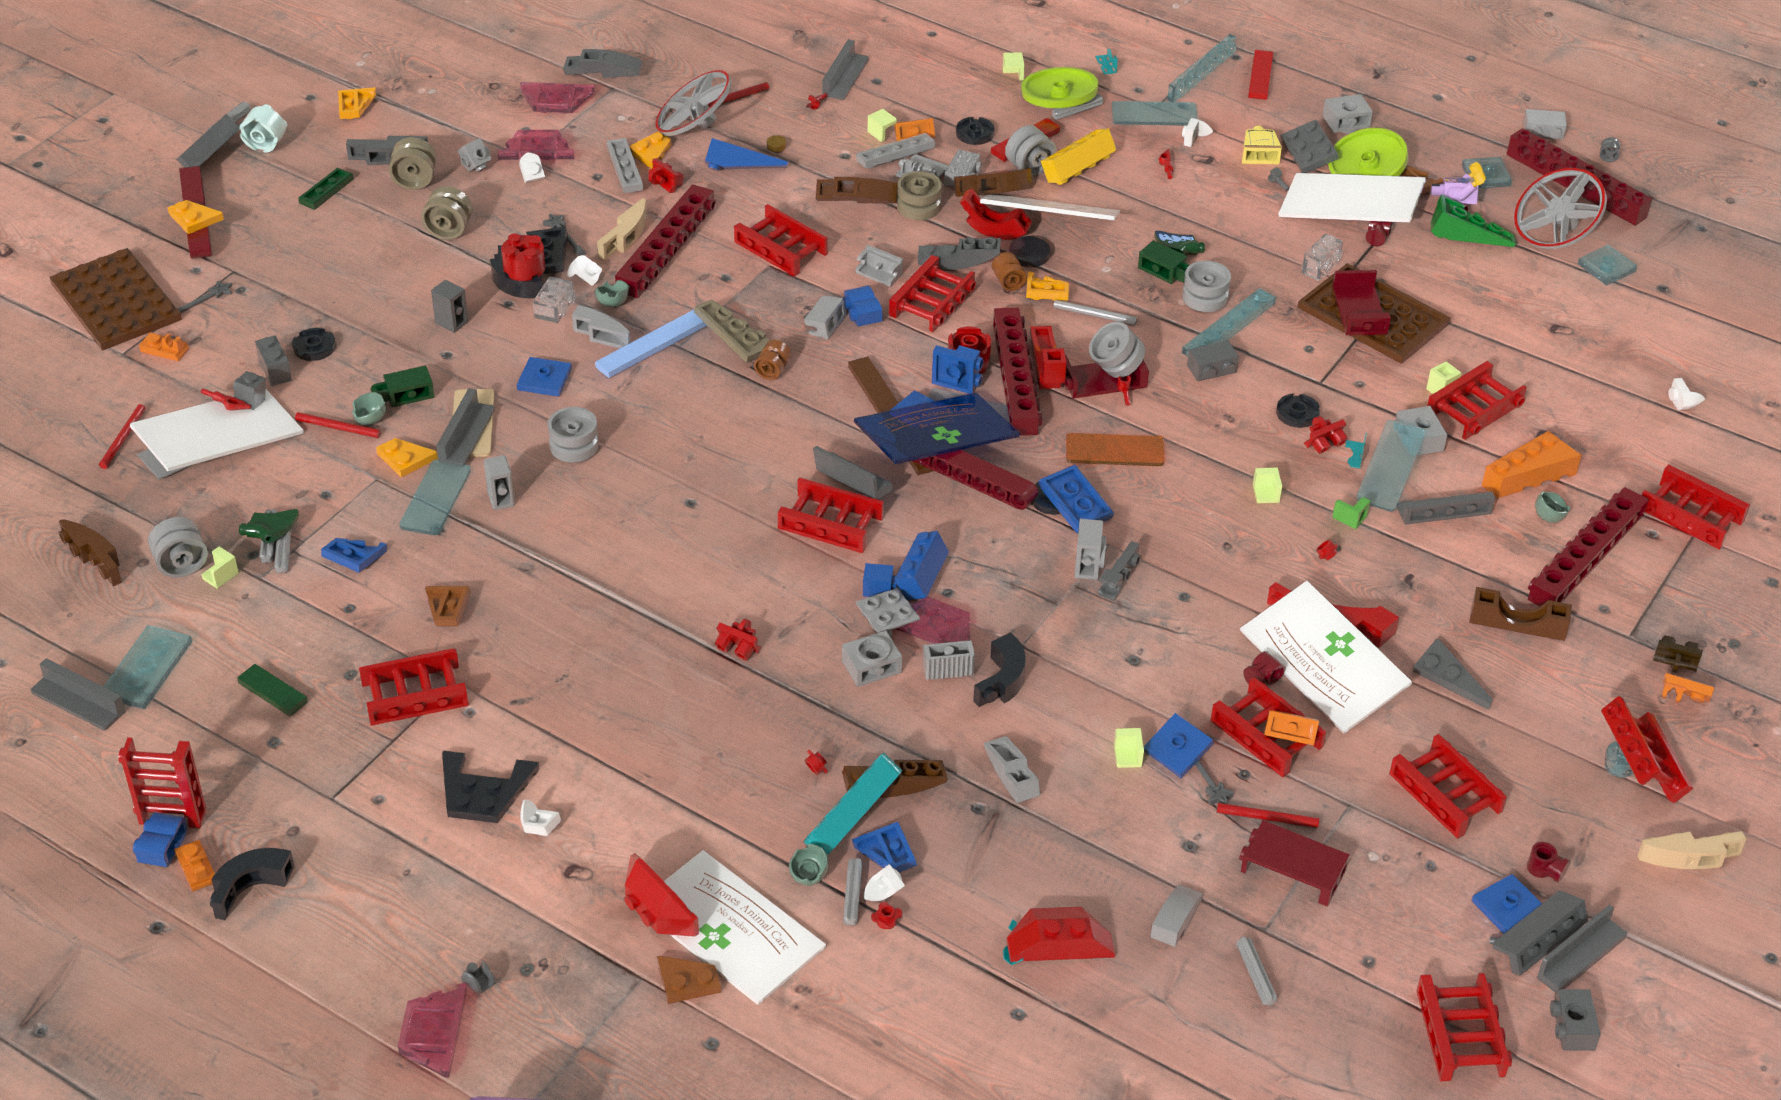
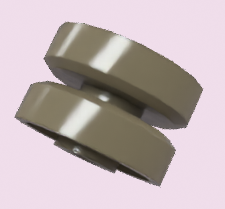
[389,137,436,190]
[897,171,942,220]
[421,186,473,240]

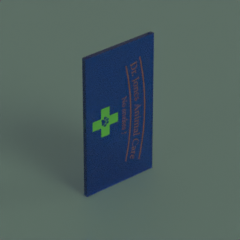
[854,393,1020,464]

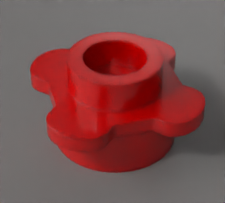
[804,750,828,775]
[871,902,902,929]

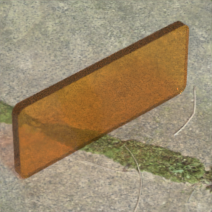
[1066,433,1165,466]

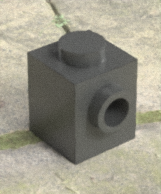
[233,371,266,410]

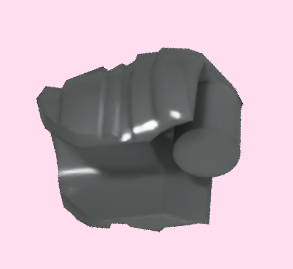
[461,960,496,994]

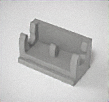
[856,245,903,287]
[804,296,847,340]

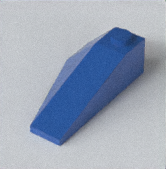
[705,138,788,171]

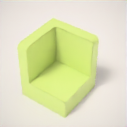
[1002,52,1024,81]
[867,109,897,142]
[1426,361,1461,394]
[1253,468,1282,503]
[202,546,238,589]
[1114,728,1144,768]

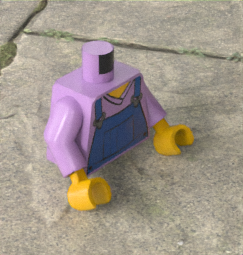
[1431,162,1486,204]

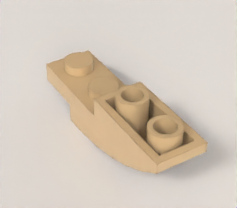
[597,198,647,261]
[1637,831,1747,869]

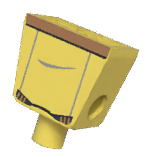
[1242,126,1282,164]

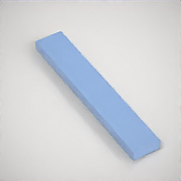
[595,310,707,378]

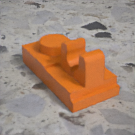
[895,118,935,141]
[139,332,189,362]
[1661,673,1714,703]
[1264,710,1319,745]
[174,840,215,892]

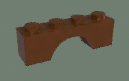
[1469,587,1572,641]

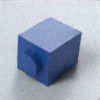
[863,563,897,597]

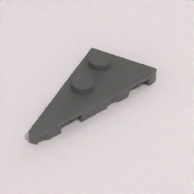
[1413,638,1493,710]

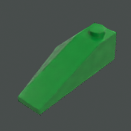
[1430,194,1516,247]

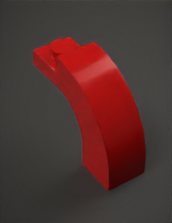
[960,188,1032,240]

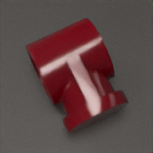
[1365,221,1393,246]
[1243,651,1286,685]
[1527,842,1571,883]

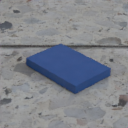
[1038,465,1114,533]

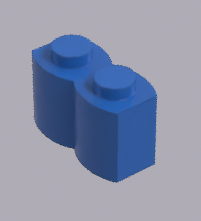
[842,285,882,327]
[133,812,188,867]

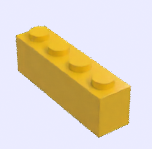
[1041,128,1116,185]

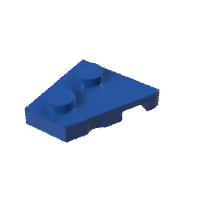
[321,538,387,573]
[852,822,917,872]

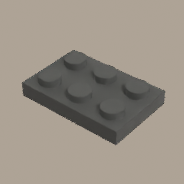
[1280,119,1339,173]

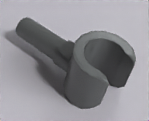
[1268,167,1289,191]

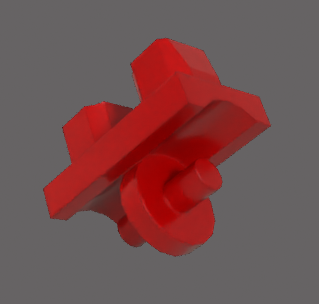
[648,158,684,193]
[1304,416,1348,454]
[715,618,761,661]

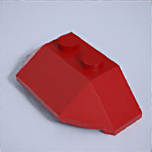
[624,853,699,937]
[1006,906,1116,962]

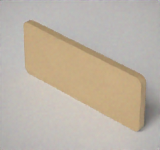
[453,389,494,457]

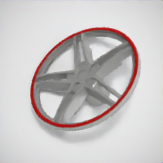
[655,70,732,136]
[1514,168,1607,249]

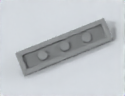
[856,133,935,168]
[607,138,643,193]

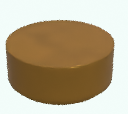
[767,135,786,153]

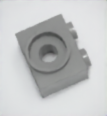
[1323,94,1373,133]
[1393,406,1447,456]
[1074,519,1106,580]
[842,631,902,687]

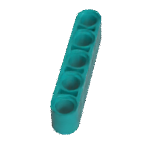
[803,753,902,855]

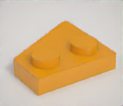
[338,87,376,119]
[629,131,671,169]
[167,200,224,234]
[1026,271,1069,301]
[376,438,438,478]

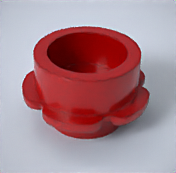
[1316,539,1338,560]

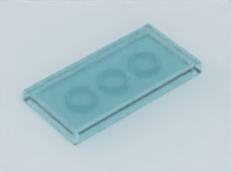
[103,625,192,709]

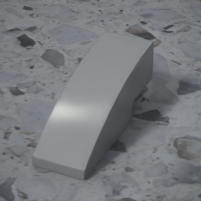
[572,305,630,348]
[984,736,1040,803]
[1151,884,1203,947]

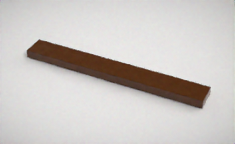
[848,356,933,476]

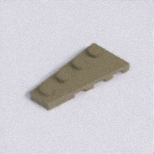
[694,299,775,363]

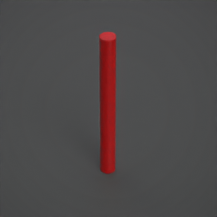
[707,82,769,108]
[99,404,146,469]
[295,412,381,438]
[1216,803,1319,828]

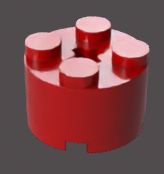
[501,233,545,281]
[948,326,991,374]

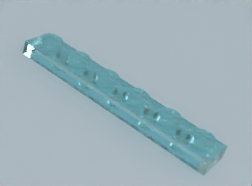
[1167,34,1236,103]
[1182,288,1276,356]

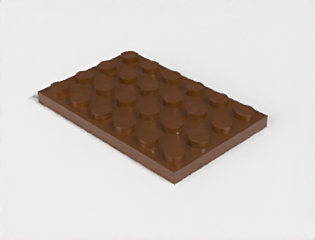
[49,248,182,351]
[1297,263,1451,364]

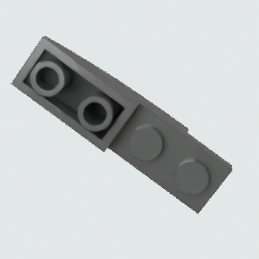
[563,49,643,78]
[346,135,428,165]
[917,237,1001,271]

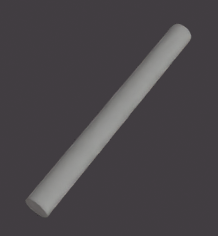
[1054,300,1137,325]

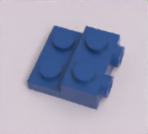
[932,345,984,394]

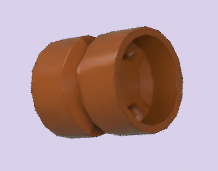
[992,252,1027,291]
[754,340,791,380]

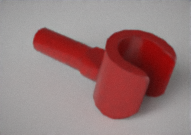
[807,93,827,110]
[1117,376,1131,406]

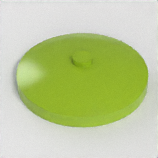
[1021,67,1098,108]
[1328,128,1408,176]

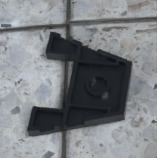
[442,750,539,823]

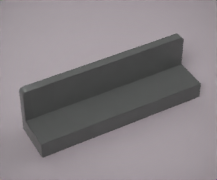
[822,39,869,100]
[176,114,244,167]
[436,388,495,467]
[813,446,893,500]
[1397,492,1495,525]
[31,658,125,731]
[1492,891,1588,976]
[1537,904,1627,993]

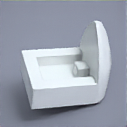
[1182,118,1213,147]
[519,153,545,183]
[567,255,602,286]
[1669,378,1705,410]
[520,800,561,836]
[864,864,905,901]

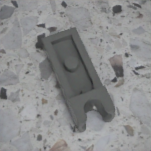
[1098,541,1141,600]

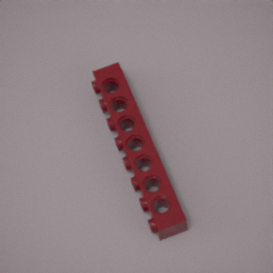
[1506,128,1652,226]
[615,184,716,298]
[993,307,1042,436]
[1528,487,1649,607]

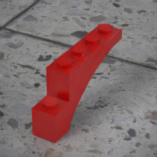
[1030,326,1066,389]
[1267,582,1399,648]

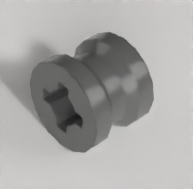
[1600,137,1621,162]

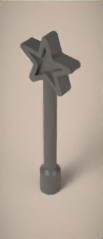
[543,214,586,256]
[177,281,232,313]
[1195,760,1234,805]

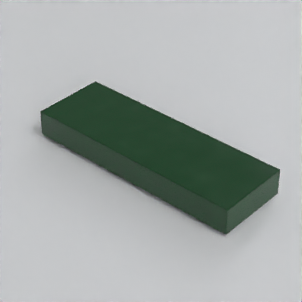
[298,167,354,210]
[237,664,308,717]

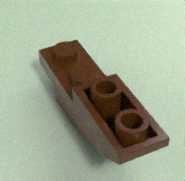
[954,168,1032,197]
[815,177,898,203]
[58,519,122,587]
[842,760,948,798]

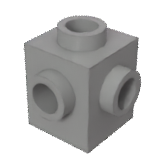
[457,138,492,172]

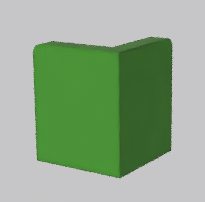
[1332,497,1370,529]

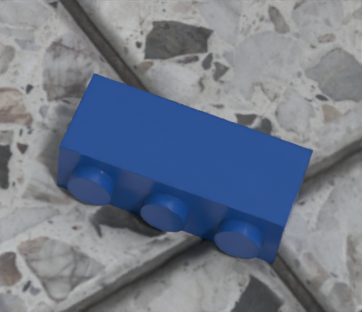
[894,531,949,601]

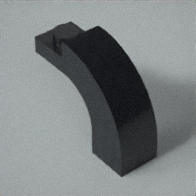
[490,245,544,299]
[973,632,1026,707]
[210,848,295,920]

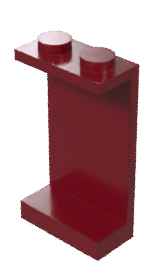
[1332,270,1391,336]
[1065,354,1149,399]
[1239,820,1350,907]

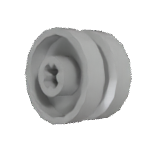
[1005,125,1057,177]
[1182,261,1231,312]
[1089,322,1145,378]
[548,407,599,463]
[148,517,208,577]

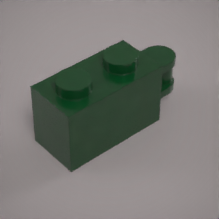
[1138,240,1190,284]
[370,365,435,407]

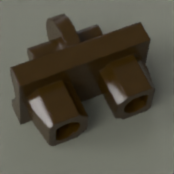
[1653,635,1703,674]

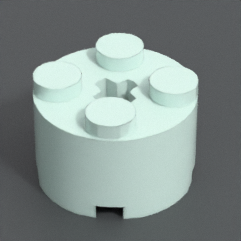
[239,104,287,153]

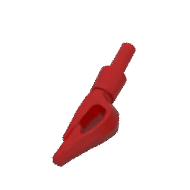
[1158,149,1173,179]
[201,388,251,411]

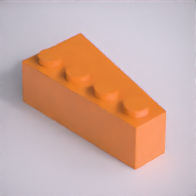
[1482,431,1582,498]

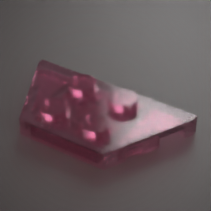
[520,82,595,114]
[498,130,575,160]
[895,596,970,644]
[398,983,467,1078]

